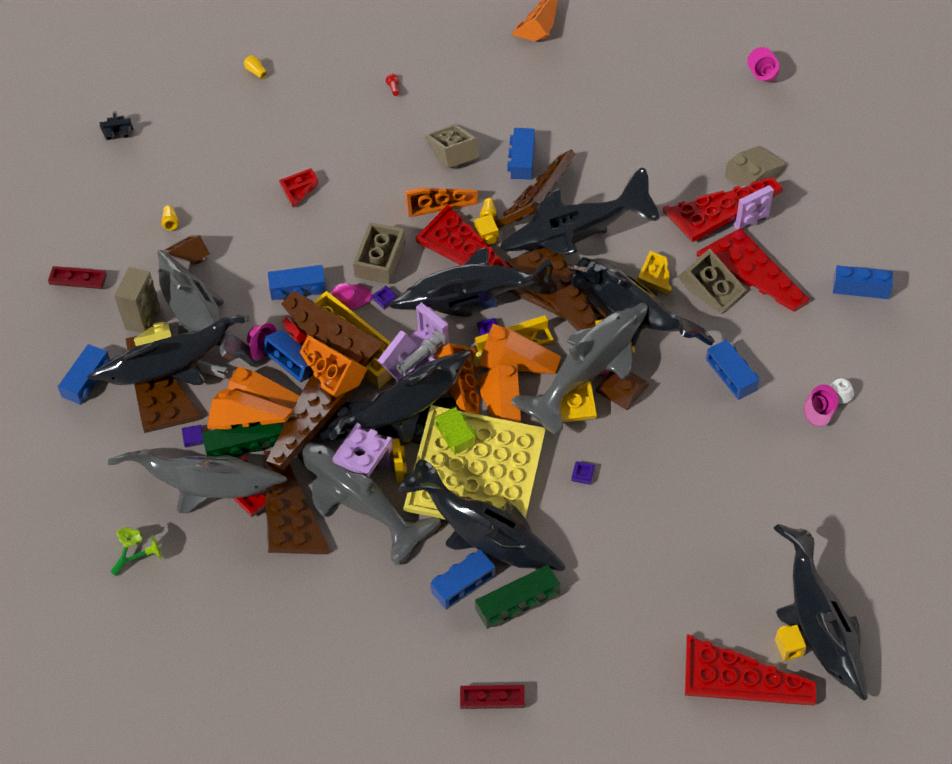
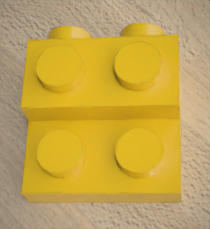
[561,381,597,423]

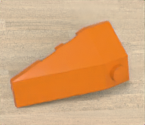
[512,0,558,41]
[404,187,478,218]
[478,324,561,374]
[300,335,368,397]
[434,343,479,415]
[479,364,521,423]
[228,366,300,409]
[207,389,294,429]

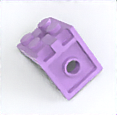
[731,185,774,229]
[409,303,449,359]
[377,331,435,380]
[332,423,394,478]

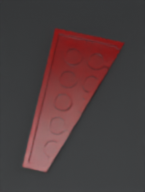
[662,177,783,243]
[415,204,511,268]
[696,228,810,312]
[685,634,816,706]

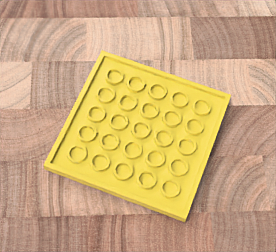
[404,405,546,520]

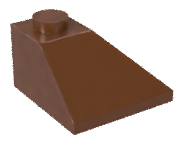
[163,235,210,264]
[596,371,649,410]

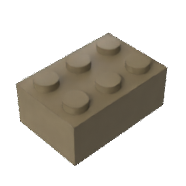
[353,222,406,284]
[114,267,160,333]

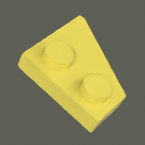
[134,322,171,346]

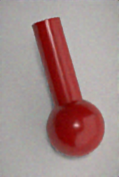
[385,73,399,96]

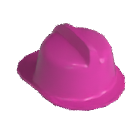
[747,47,780,82]
[331,283,371,310]
[246,323,277,361]
[804,384,838,427]

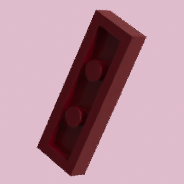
[48,266,107,289]
[460,685,525,709]

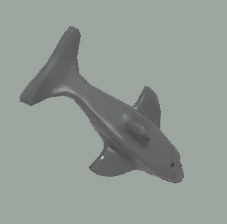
[157,250,261,368]
[511,303,648,435]
[297,442,441,565]
[108,449,287,513]

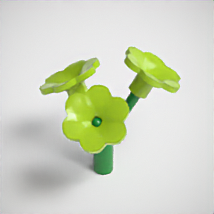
[110,527,163,576]

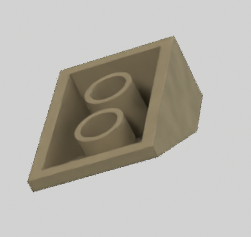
[424,124,480,168]
[725,146,786,187]
[677,249,746,313]

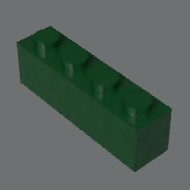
[202,422,282,457]
[475,565,560,629]

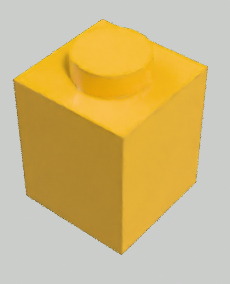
[474,215,499,245]
[775,625,806,661]

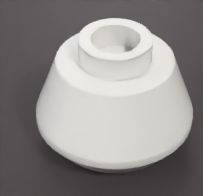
[829,378,854,404]

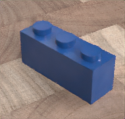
[507,128,535,180]
[268,265,326,300]
[833,265,893,299]
[262,330,314,382]
[706,339,759,400]
[57,344,110,405]
[430,550,495,610]

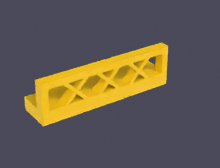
[475,315,554,352]

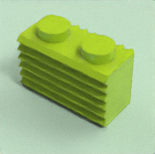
[435,407,476,455]

